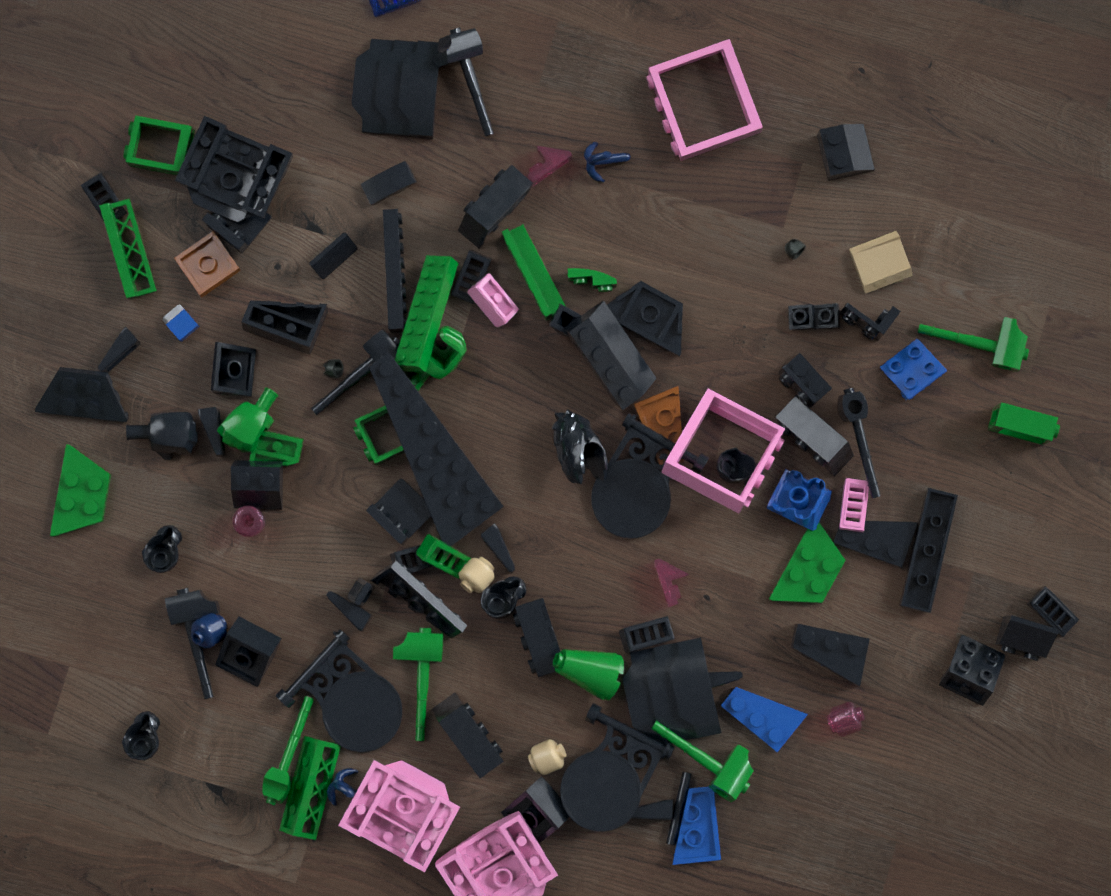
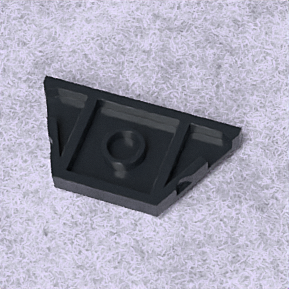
[607,281,683,357]
[35,367,129,422]

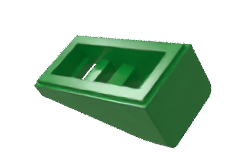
[416,534,471,579]

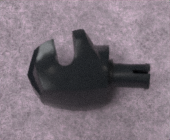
[126,412,198,460]

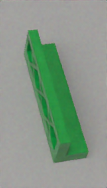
[99,199,157,299]
[501,224,565,320]
[279,736,341,840]

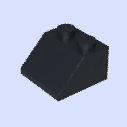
[817,124,875,181]
[231,460,283,510]
[995,615,1059,661]
[215,616,282,687]
[501,776,569,844]

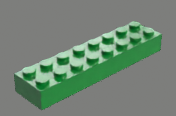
[395,255,458,373]

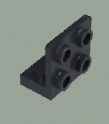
[202,212,272,254]
[840,303,901,341]
[778,353,832,408]
[366,478,431,546]
[939,635,1005,706]

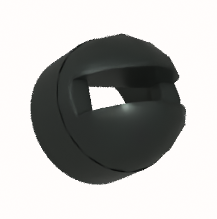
[785,239,806,260]
[323,359,344,378]

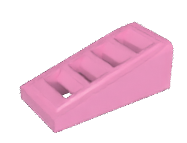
[839,478,869,533]

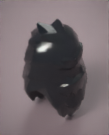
[552,409,608,484]

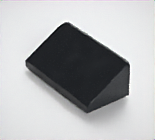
[309,232,358,279]

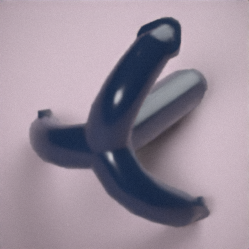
[584,142,631,182]
[327,768,358,806]

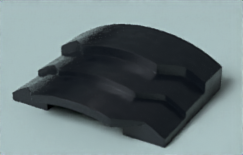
[352,39,440,139]
[175,116,293,223]
[623,637,722,745]

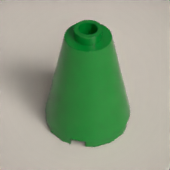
[553,649,624,700]

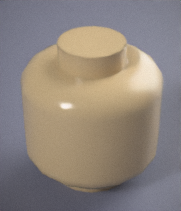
[459,557,495,593]
[528,739,566,775]

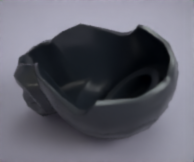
[716,448,764,486]
[142,525,182,573]
[480,576,527,619]
[122,711,160,761]

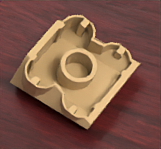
[849,231,912,294]

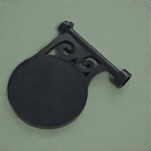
[591,413,709,538]
[275,629,402,752]
[560,703,675,832]

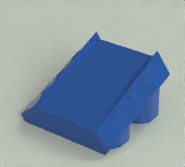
[767,469,832,531]

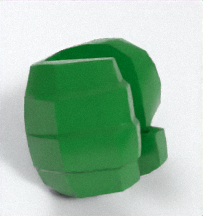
[409,326,467,391]
[217,387,278,454]

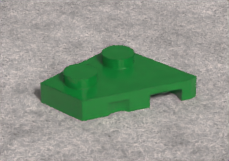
[249,430,304,466]

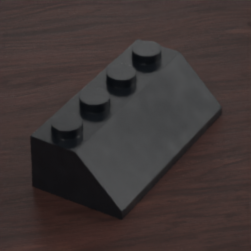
[564,300,657,410]

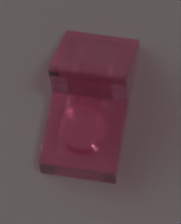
[528,146,572,187]
[654,559,689,607]

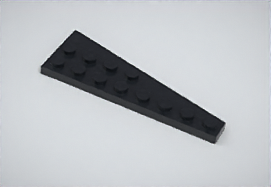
[368,352,504,546]

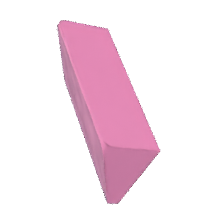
[467,273,519,328]

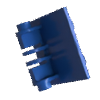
[880,338,947,400]

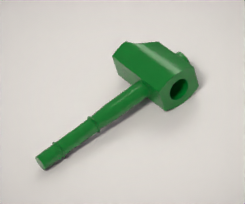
[918,317,1029,372]
[393,627,444,741]
[262,696,314,806]
[651,721,754,803]

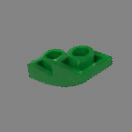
[567,268,617,292]

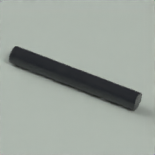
[666,772,692,845]

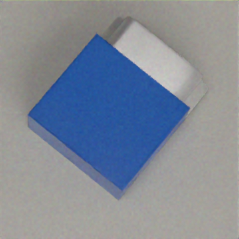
[162,305,199,342]

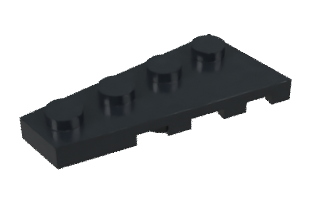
[371,561,467,639]

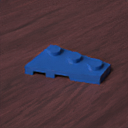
[720,687,808,752]
[672,786,721,865]

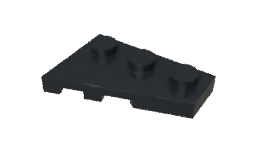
[833,520,918,568]

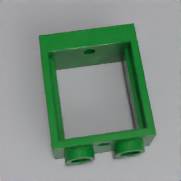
[123,115,195,175]
[988,402,1060,445]
[353,406,404,466]

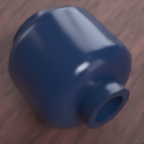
[191,613,227,649]

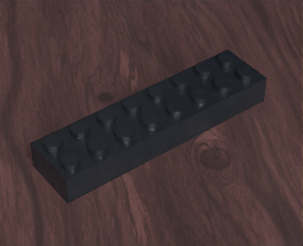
[383,209,407,333]
[899,488,958,613]

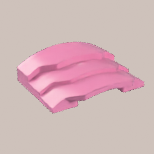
[338,760,460,872]
[435,811,558,896]

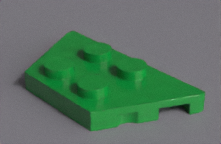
[50,444,111,537]
[769,523,846,603]

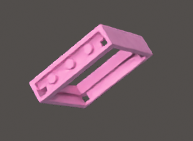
[646,39,763,161]
[661,389,785,513]

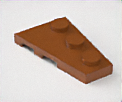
[634,386,684,471]

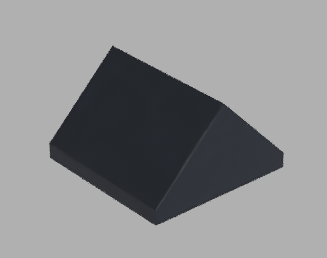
[211,342,256,397]

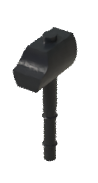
[432,27,494,136]
[311,329,400,415]
[837,387,881,499]
[165,588,220,699]

